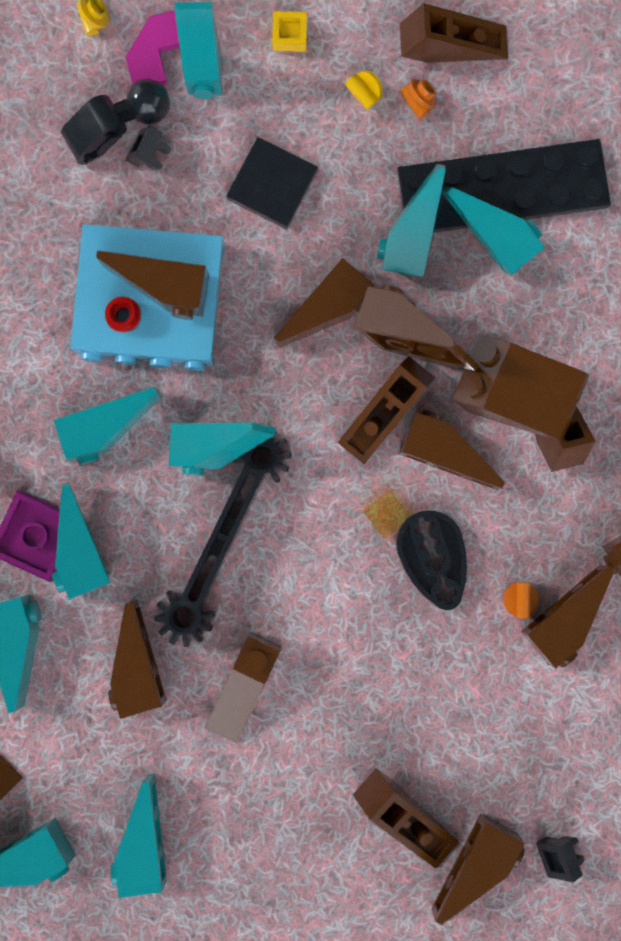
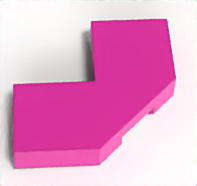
[125,10,180,86]

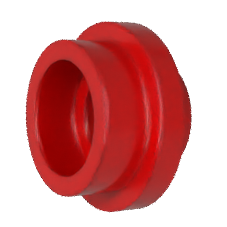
[105,297,141,333]

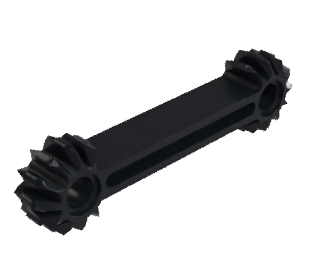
[154,431,292,647]

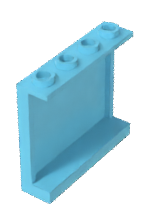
[70,224,225,371]

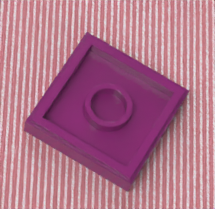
[0,490,60,582]

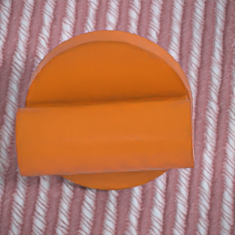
[400,79,437,120]
[503,582,539,619]

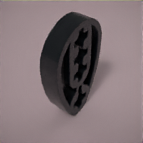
[395,511,467,610]

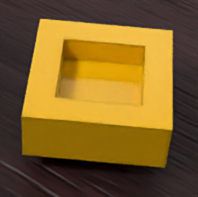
[272,11,307,52]

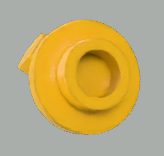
[76,0,110,37]
[344,70,383,111]

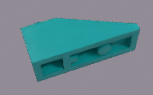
[174,2,222,100]
[377,164,446,277]
[441,187,545,276]
[53,387,162,466]
[168,423,276,476]
[51,482,110,600]
[0,594,42,713]
[110,774,167,898]
[0,818,75,887]

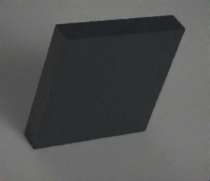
[226,137,318,230]

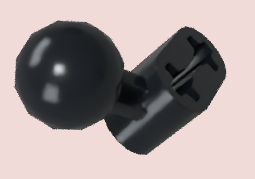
[61,78,170,165]

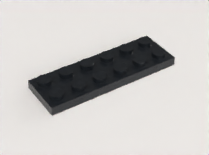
[397,139,611,233]

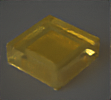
[362,490,410,539]

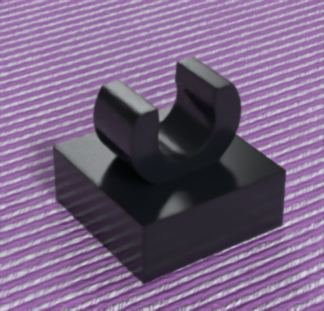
[125,125,171,170]
[536,836,585,882]

